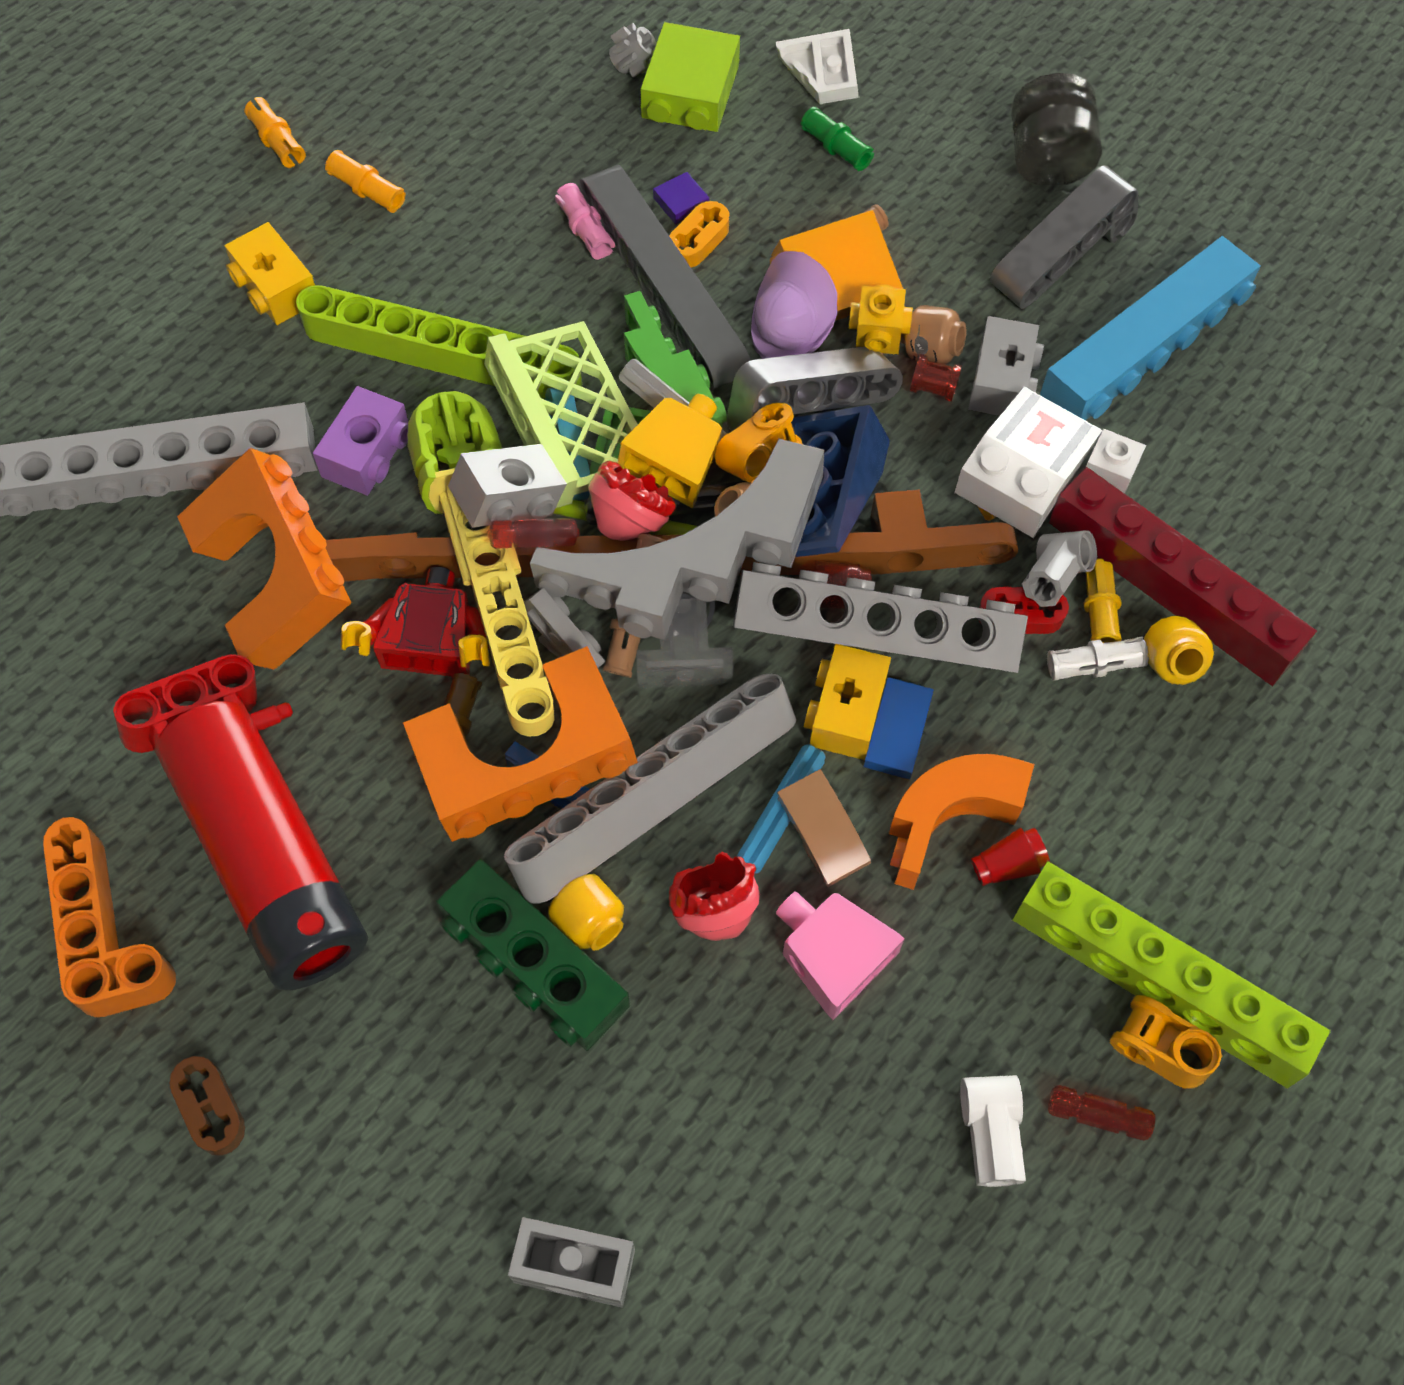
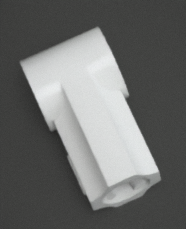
[960,1075,1026,1187]

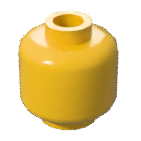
[1144,616,1214,685]
[548,874,624,951]

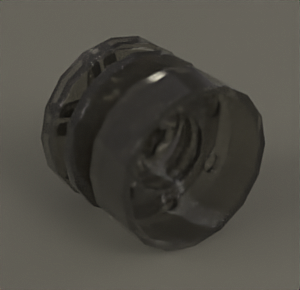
[1011,73,1103,185]

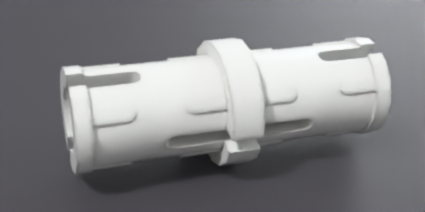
[1047,637,1149,681]

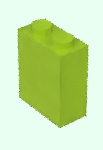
[641,22,740,132]

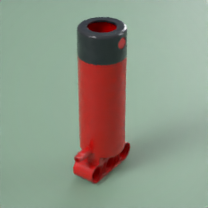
[113,654,368,990]

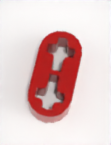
[979,587,1069,634]

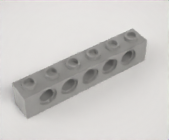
[733,562,1028,673]

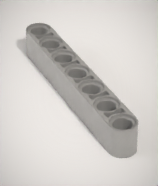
[504,673,796,903]

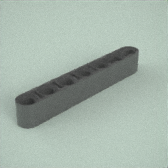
[580,164,751,391]

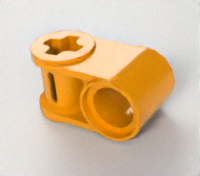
[715,403,802,484]
[1110,995,1222,1088]

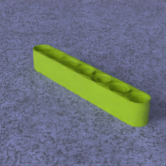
[296,285,582,399]

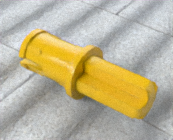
[1084,559,1122,643]

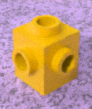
[849,284,913,355]

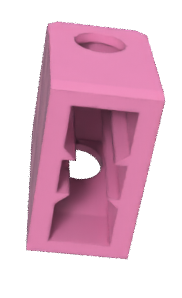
[776,892,904,1020]

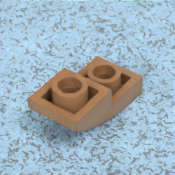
[777,769,871,887]

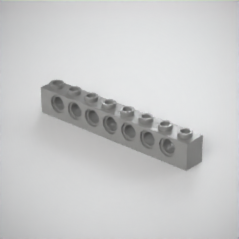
[0,402,317,516]

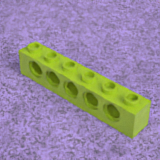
[1013,861,1331,1089]

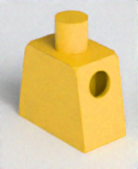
[618,394,722,508]

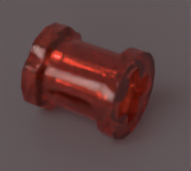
[910,354,962,402]

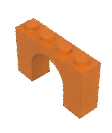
[177,448,352,670]
[403,646,638,842]

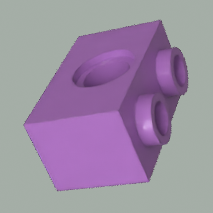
[313,386,408,496]

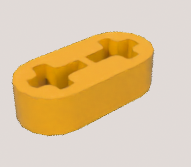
[670,201,729,268]

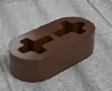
[169,1056,245,1155]

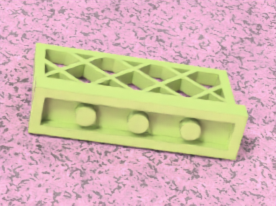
[484,321,638,508]

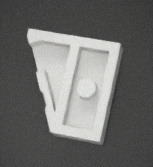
[776,29,859,104]

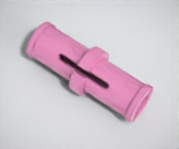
[555,183,615,260]

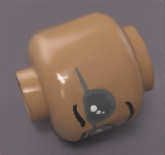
[900,305,966,365]

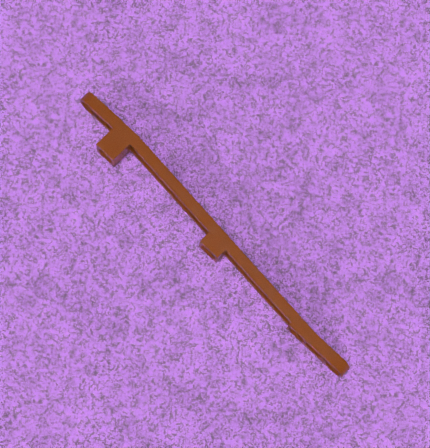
[326,489,1018,581]

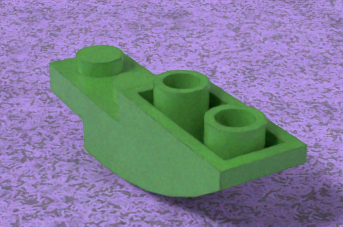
[624,291,727,427]

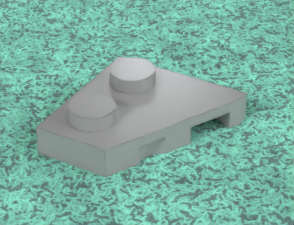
[524,588,605,668]

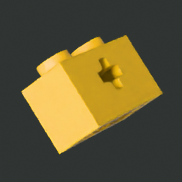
[224,222,315,325]
[804,644,891,760]

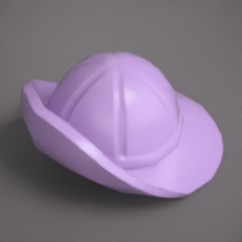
[751,251,837,359]

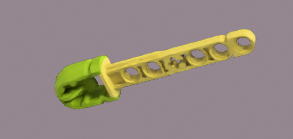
[407,391,555,737]

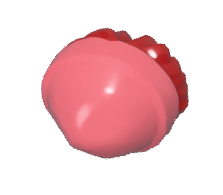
[588,461,676,541]
[669,852,760,941]

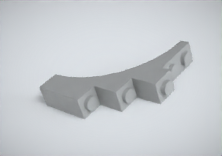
[530,439,824,640]

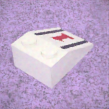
[955,387,1102,538]

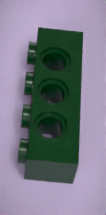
[436,858,630,1051]

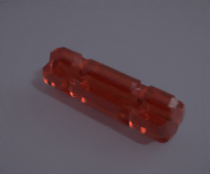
[487,518,580,549]
[1048,1085,1156,1141]

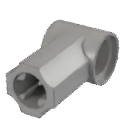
[1022,531,1097,607]

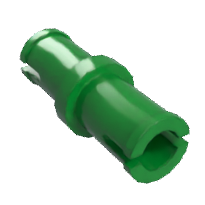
[801,106,874,171]

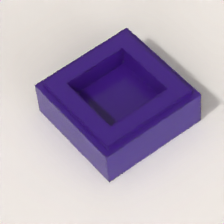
[653,172,709,225]

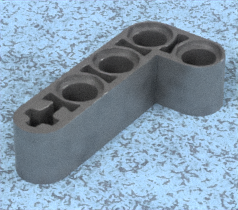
[990,165,1138,309]
[727,347,903,432]

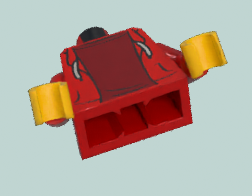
[341,567,490,676]

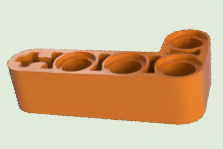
[43,817,176,1017]

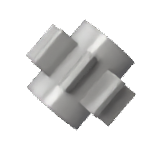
[609,23,657,78]

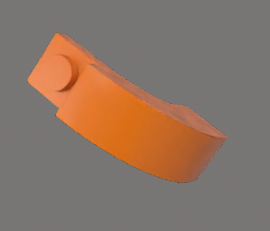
[889,754,1035,890]

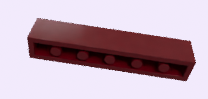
[1049,467,1317,687]

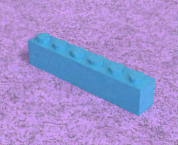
[1040,236,1261,420]

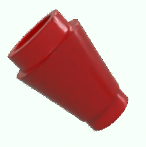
[971,828,1050,886]

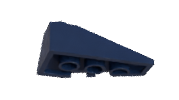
[791,405,890,557]

